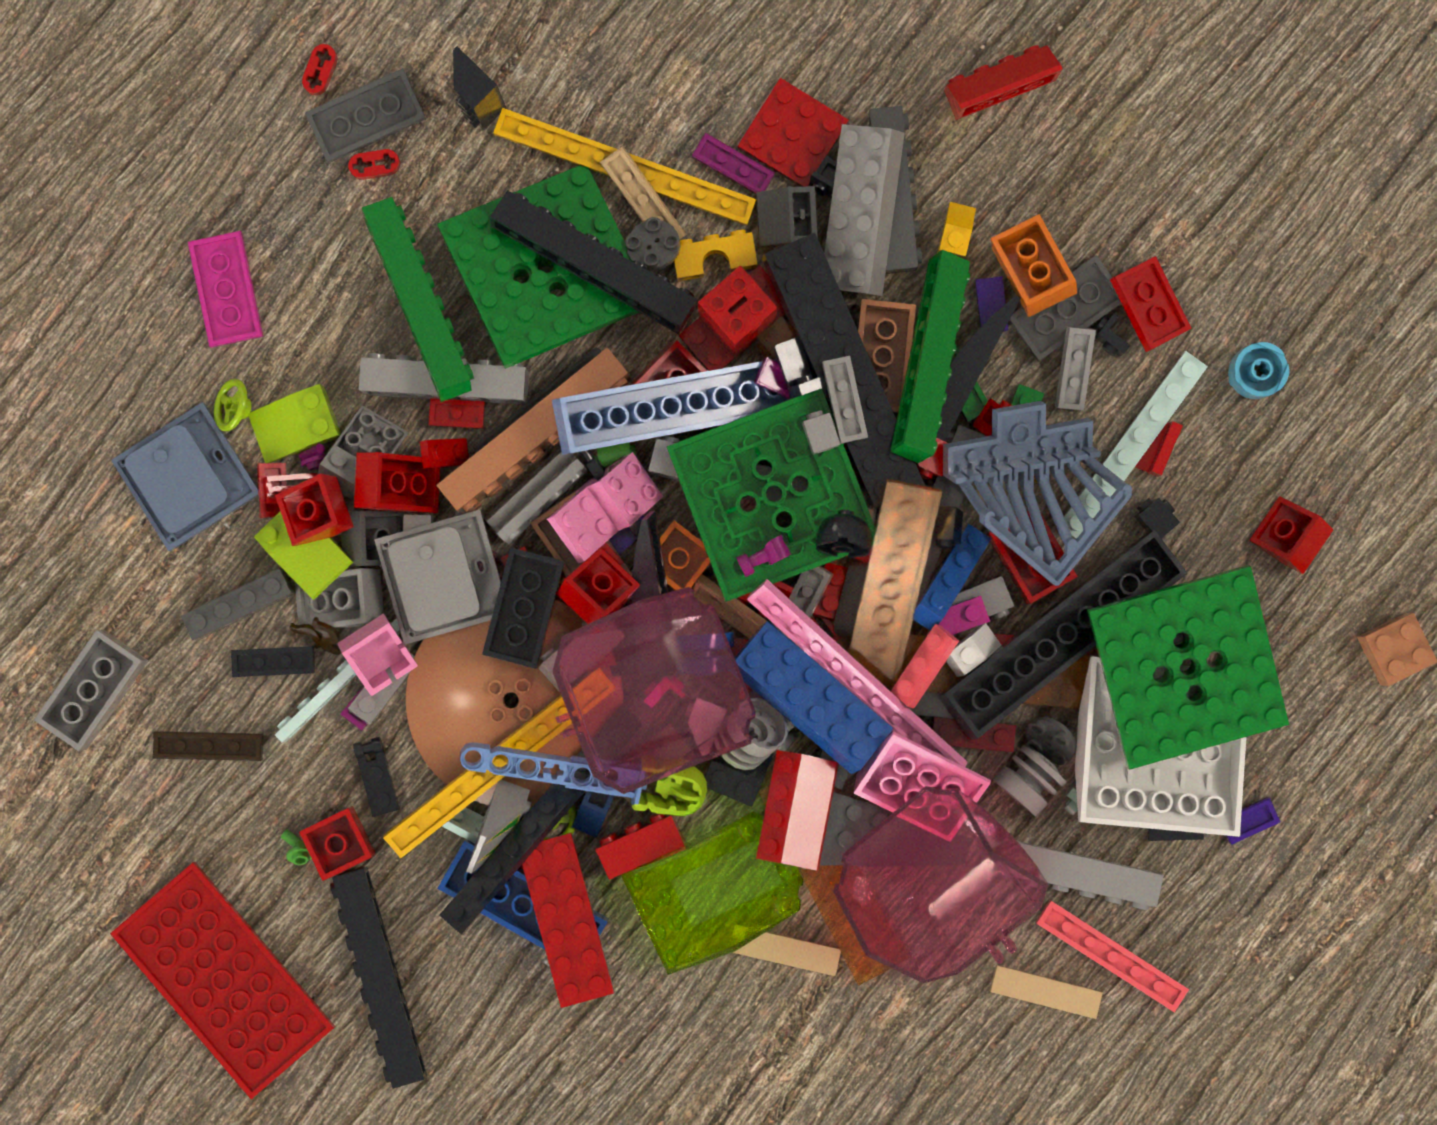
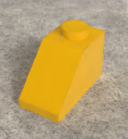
[937,202,976,259]

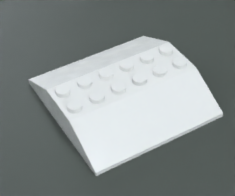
[1075,656,1246,837]

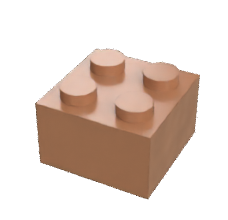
[1357,613,1437,686]

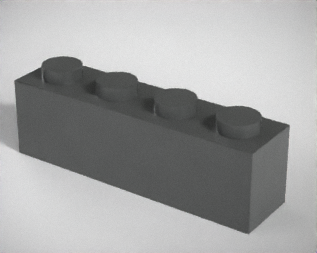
[181,568,296,641]

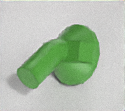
[281,829,312,865]

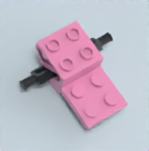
[547,450,663,564]

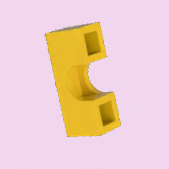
[674,230,758,282]

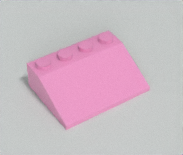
[854,731,991,841]

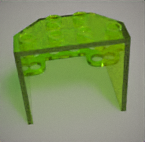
[621,811,804,975]

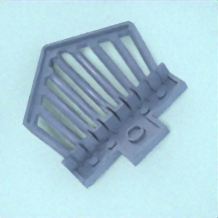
[943,401,1132,586]

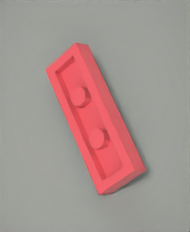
[891,624,959,708]

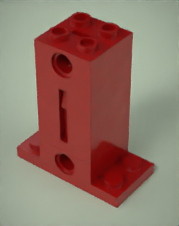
[678,265,786,371]

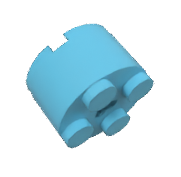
[1228,342,1289,399]

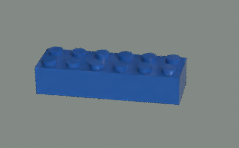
[727,621,893,774]
[437,839,609,950]

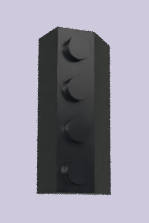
[453,46,506,130]

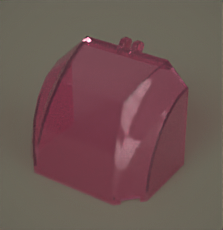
[552,587,756,794]
[833,786,1048,983]

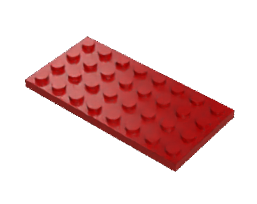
[110,862,336,1099]

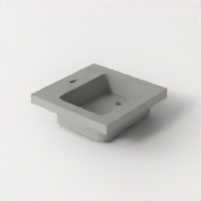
[374,510,501,645]

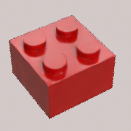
[299,806,376,881]

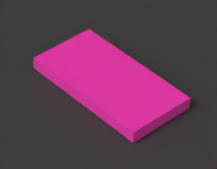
[188,231,264,348]

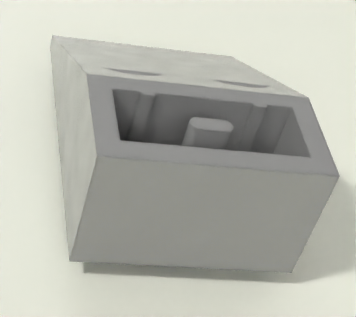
[317,405,408,501]

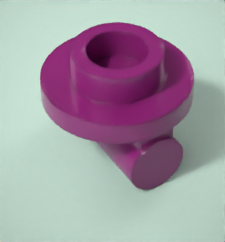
[299,443,326,471]

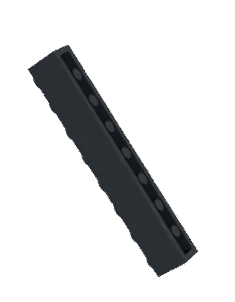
[490,190,697,335]
[330,866,427,1089]

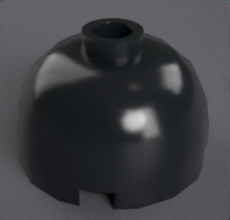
[816,510,872,558]

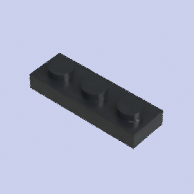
[231,646,315,677]

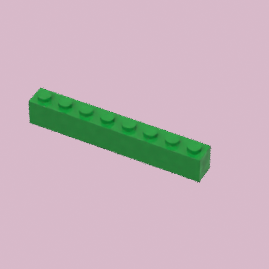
[362,197,474,402]
[890,250,970,463]

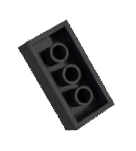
[482,547,566,669]

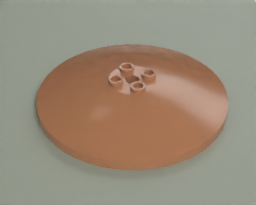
[406,600,623,807]

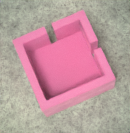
[337,613,418,696]

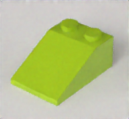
[249,384,341,463]
[254,512,353,600]

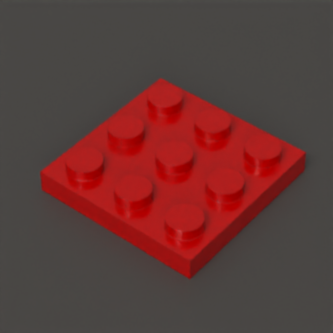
[738,78,849,187]

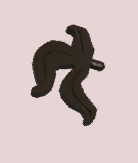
[289,617,341,655]

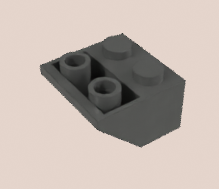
[756,186,818,247]

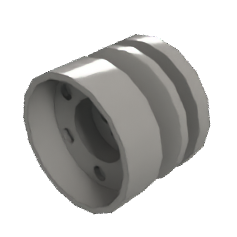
[715,698,788,770]
[993,745,1067,817]

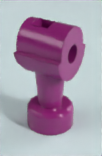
[736,535,791,577]

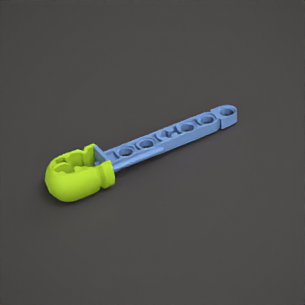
[460,742,707,816]

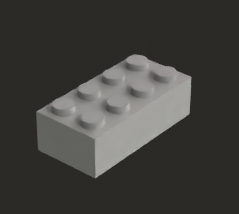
[34,630,149,751]

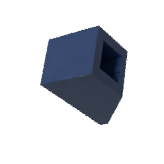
[572,781,615,838]

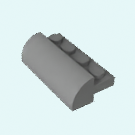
[485,446,588,545]

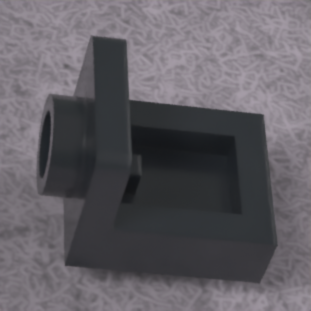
[809,156,837,198]
[1095,313,1131,357]

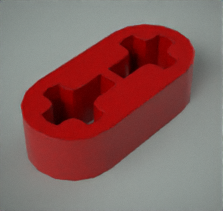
[302,44,338,96]
[348,149,401,180]

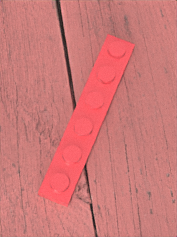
[1035,900,1189,1013]

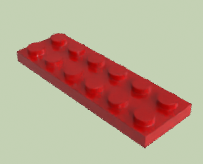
[522,832,615,1008]

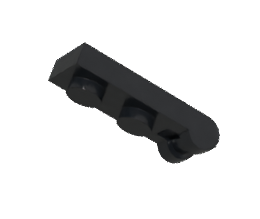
[353,736,400,817]

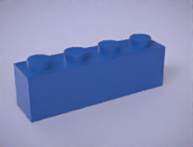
[909,524,991,631]

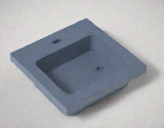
[111,402,258,552]

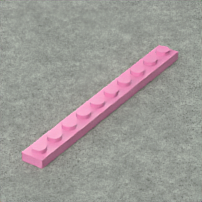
[747,579,967,767]

